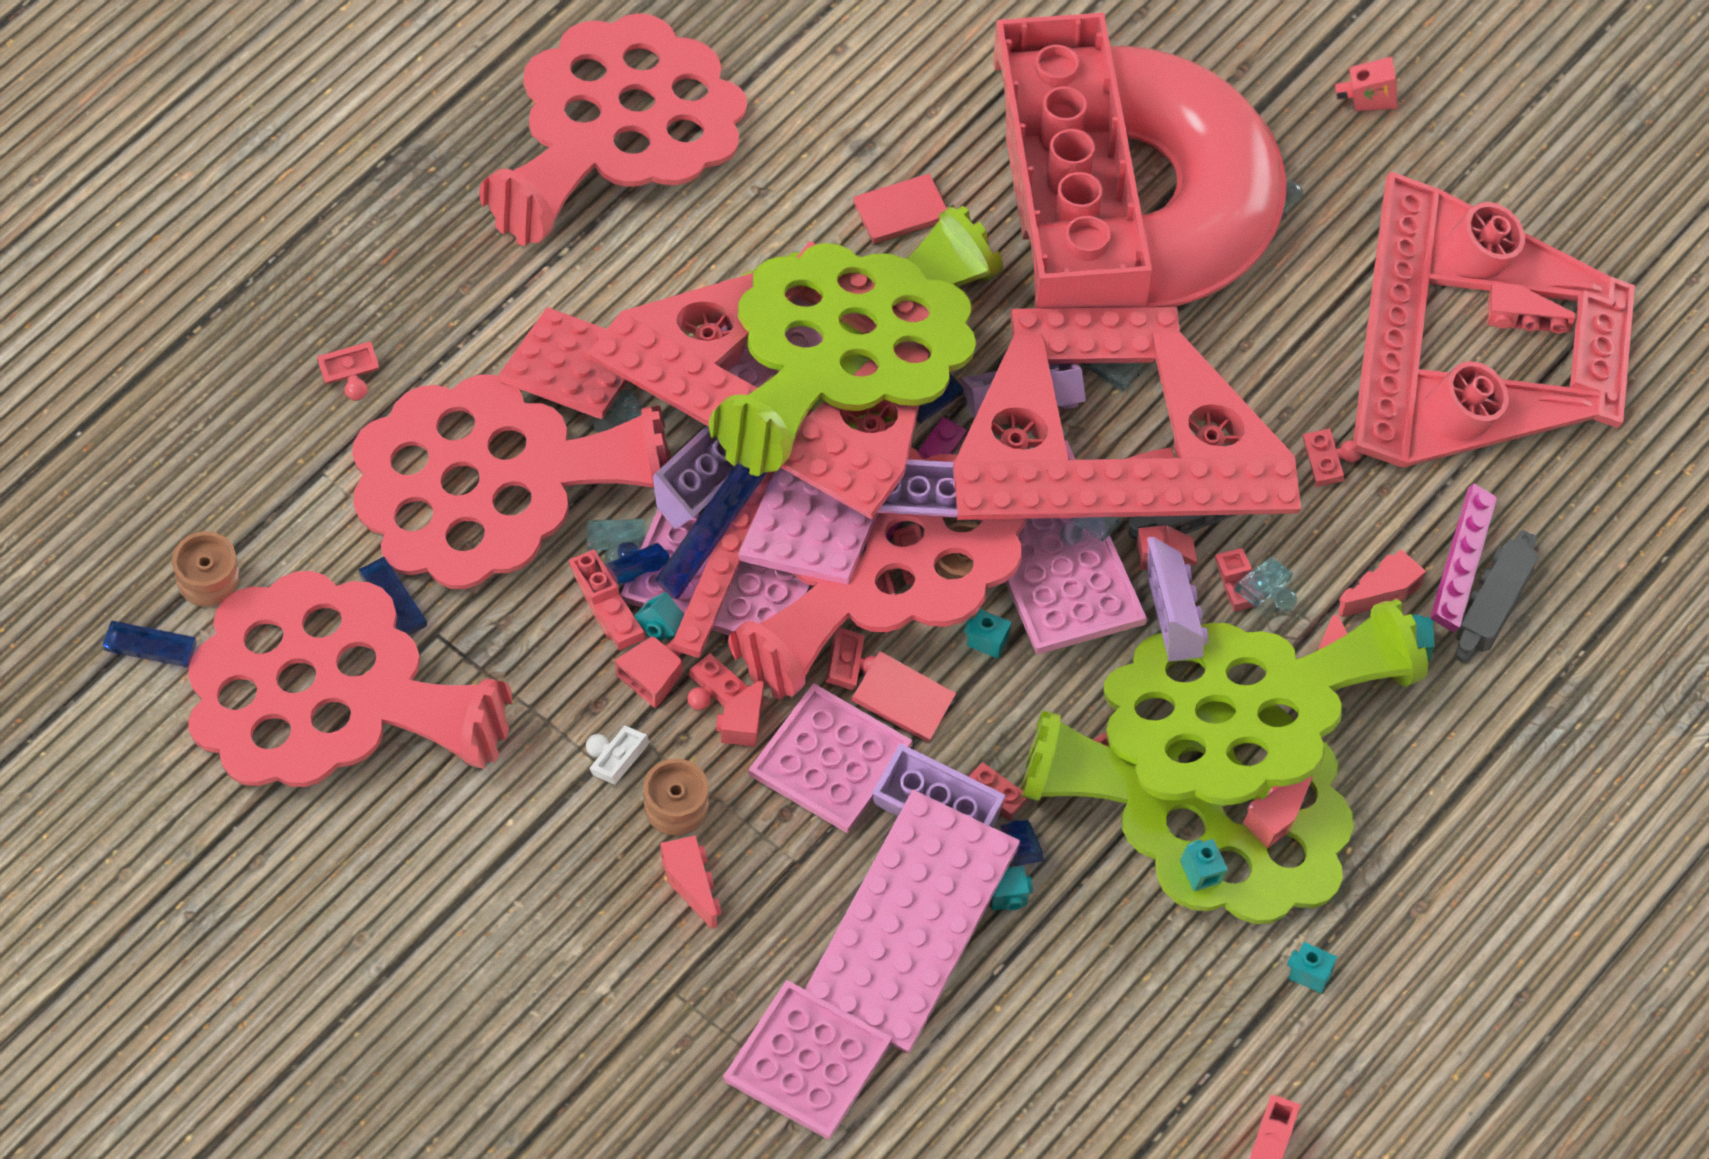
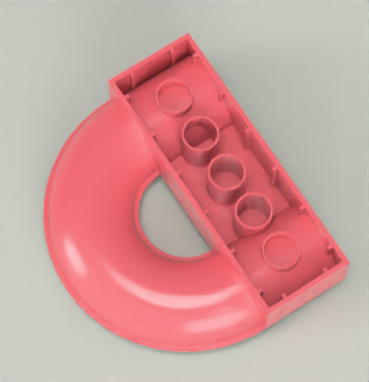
[993,13,1286,309]

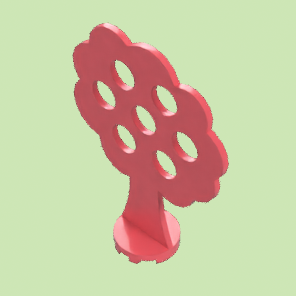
[479,13,747,246]
[352,375,671,589]
[728,447,1026,700]
[188,571,512,787]

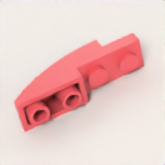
[568,549,645,650]

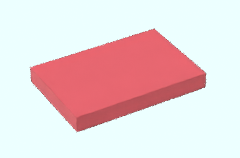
[853,173,947,244]
[851,651,956,743]

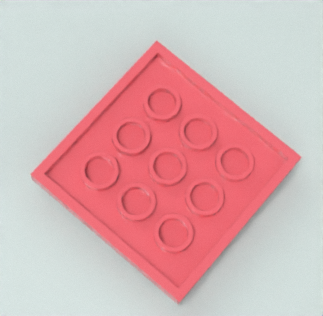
[499,307,628,420]

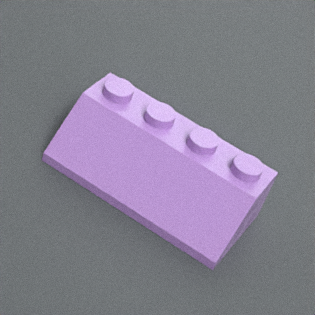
[961,364,1086,419]
[653,426,746,529]
[877,459,957,517]
[1147,537,1208,662]
[872,743,1006,828]

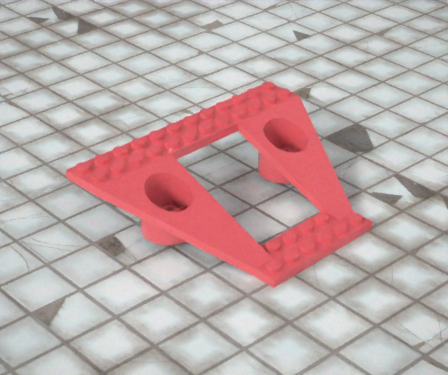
[1352,172,1635,468]
[588,241,931,519]
[953,307,1301,520]

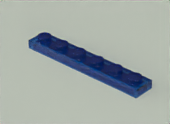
[654,462,767,600]

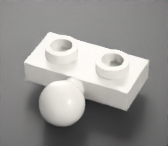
[586,725,650,785]

